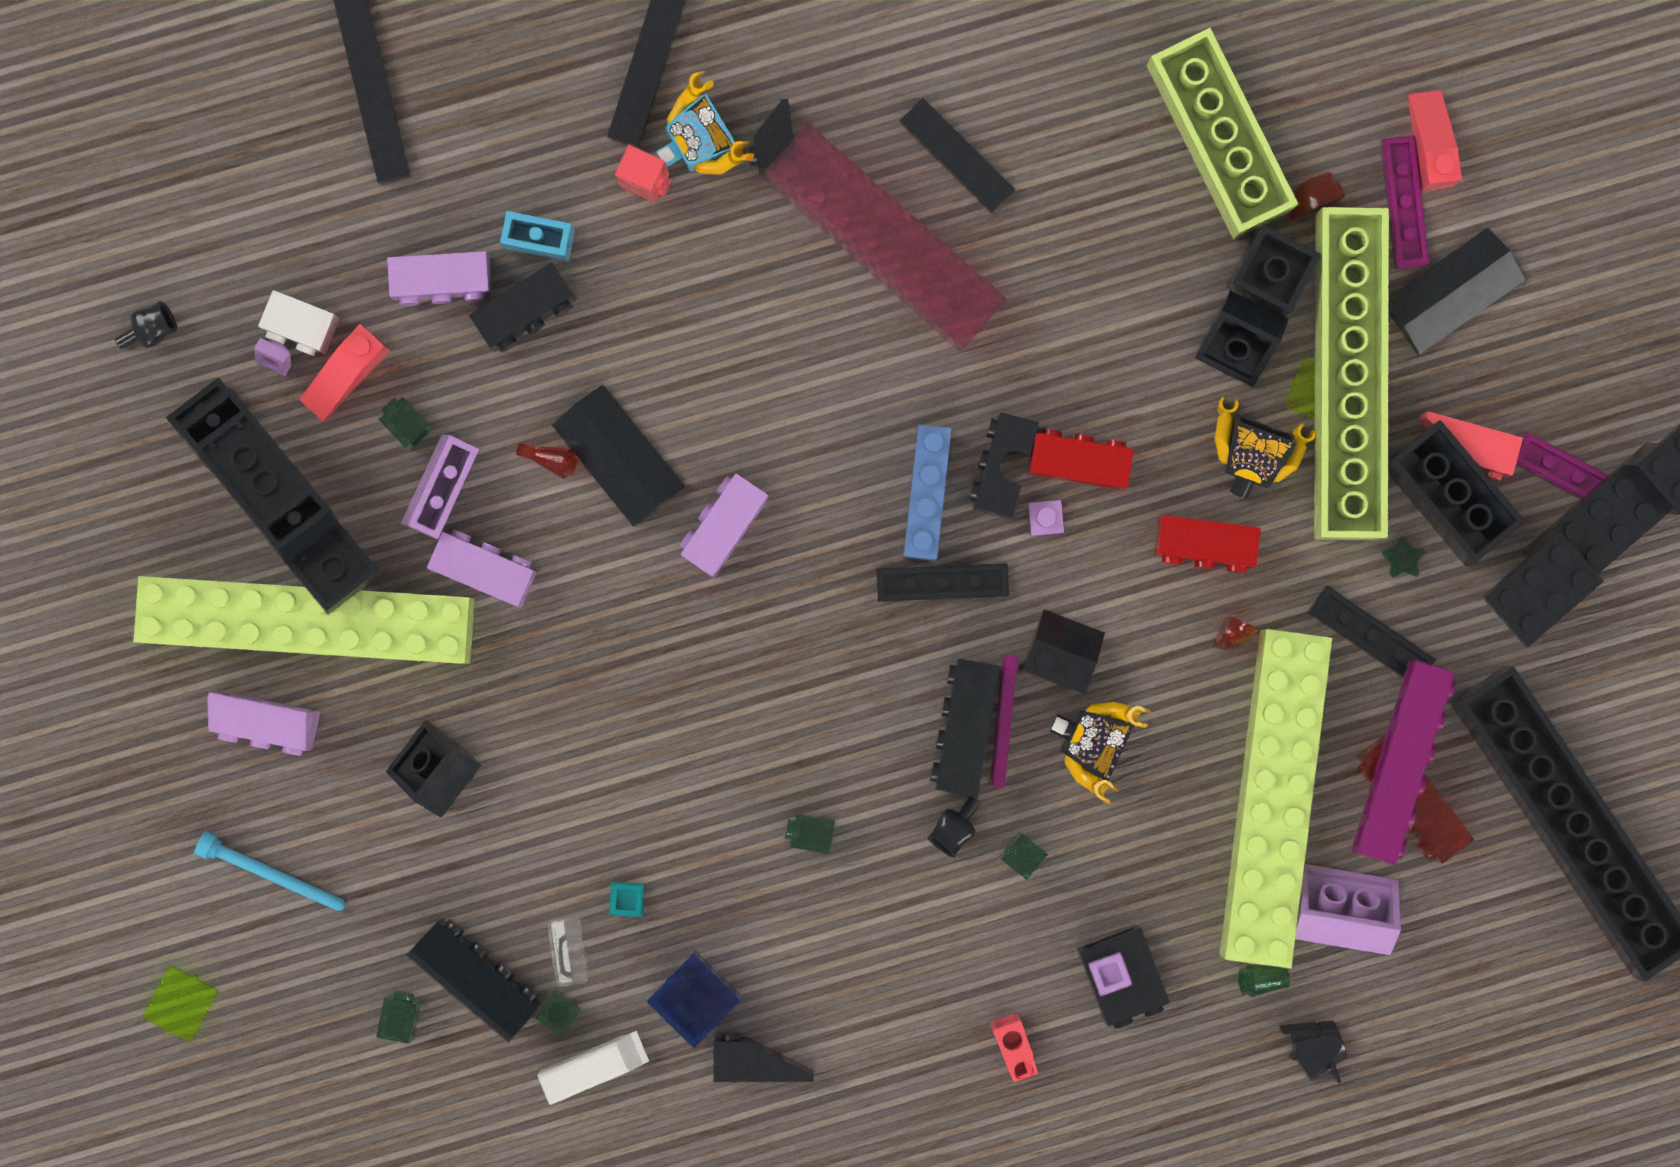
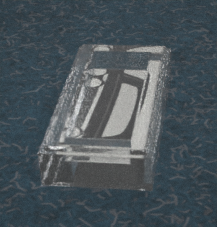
[547,916,590,987]

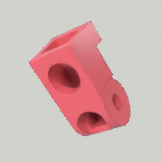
[990,1013,1038,1083]

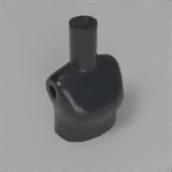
[115,301,178,349]
[927,797,981,858]

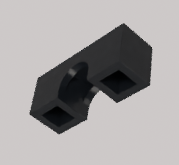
[969,412,1039,520]

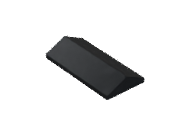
[1388,227,1525,355]
[552,385,685,527]

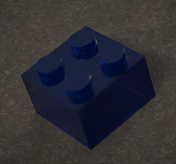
[646,950,742,1048]

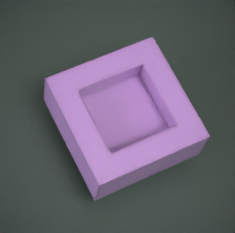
[254,338,291,376]
[1027,500,1064,536]
[1088,952,1132,996]

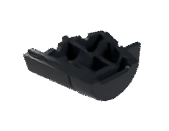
[1279,1020,1347,1083]

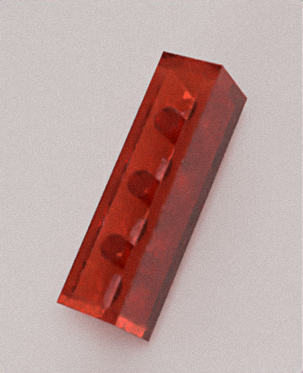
[1356,734,1474,864]

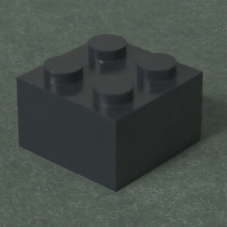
[1226,224,1321,316]

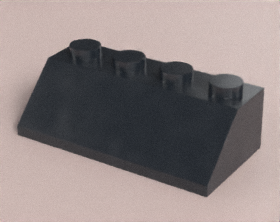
[1388,420,1526,566]
[930,659,1000,798]
[406,918,542,1043]

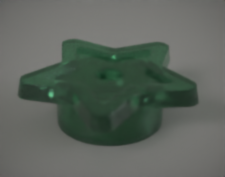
[1382,536,1425,577]

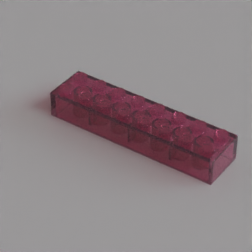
[762,123,1006,351]

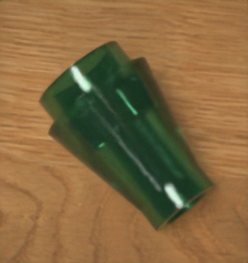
[1238,965,1290,998]

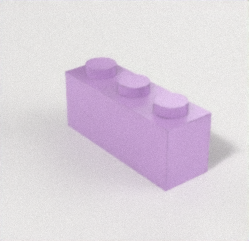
[387,251,492,306]
[401,434,479,539]
[679,473,769,578]
[427,529,537,608]

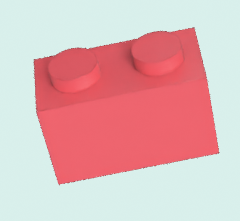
[615,145,671,203]

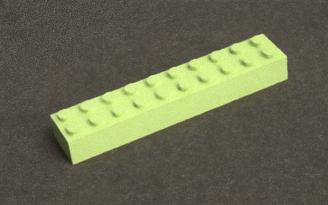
[1314,207,1389,540]
[133,576,475,664]
[1219,629,1332,968]

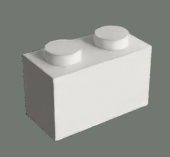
[258,290,340,356]

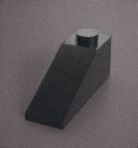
[713,1032,814,1082]

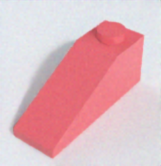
[1408,90,1462,191]
[299,324,390,422]
[1419,411,1523,482]

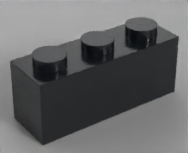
[469,262,576,352]

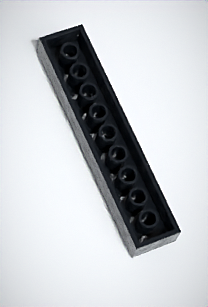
[1449,666,1680,982]

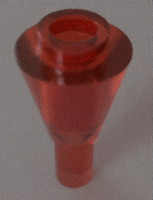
[516,443,578,479]

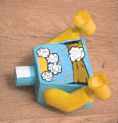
[656,71,754,175]

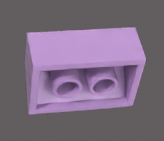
[207,692,320,756]
[1295,864,1401,955]

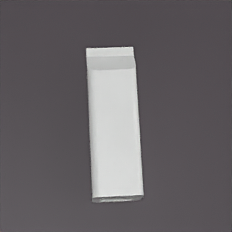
[538,1031,649,1105]

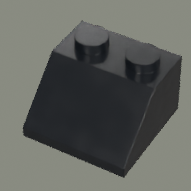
[1195,290,1289,387]
[1020,609,1105,694]
[385,719,481,817]

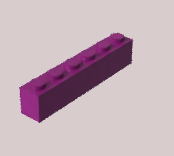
[1351,661,1456,865]

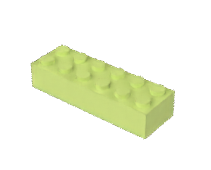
[1147,28,1298,240]

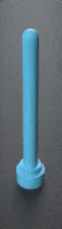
[194,830,345,911]

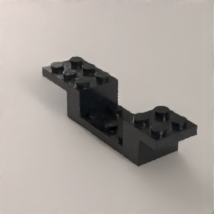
[166,378,381,615]
[1482,424,1680,647]

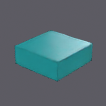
[609,881,645,917]

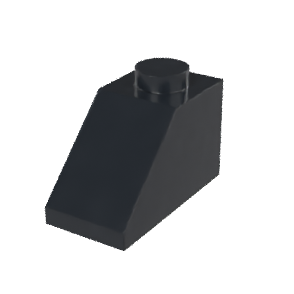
[749,99,798,175]

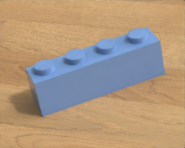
[903,425,952,561]

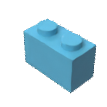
[500,211,575,262]

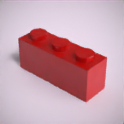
[1028,429,1134,491]
[1154,515,1261,573]

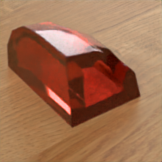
[1289,172,1345,221]
[1211,616,1258,650]

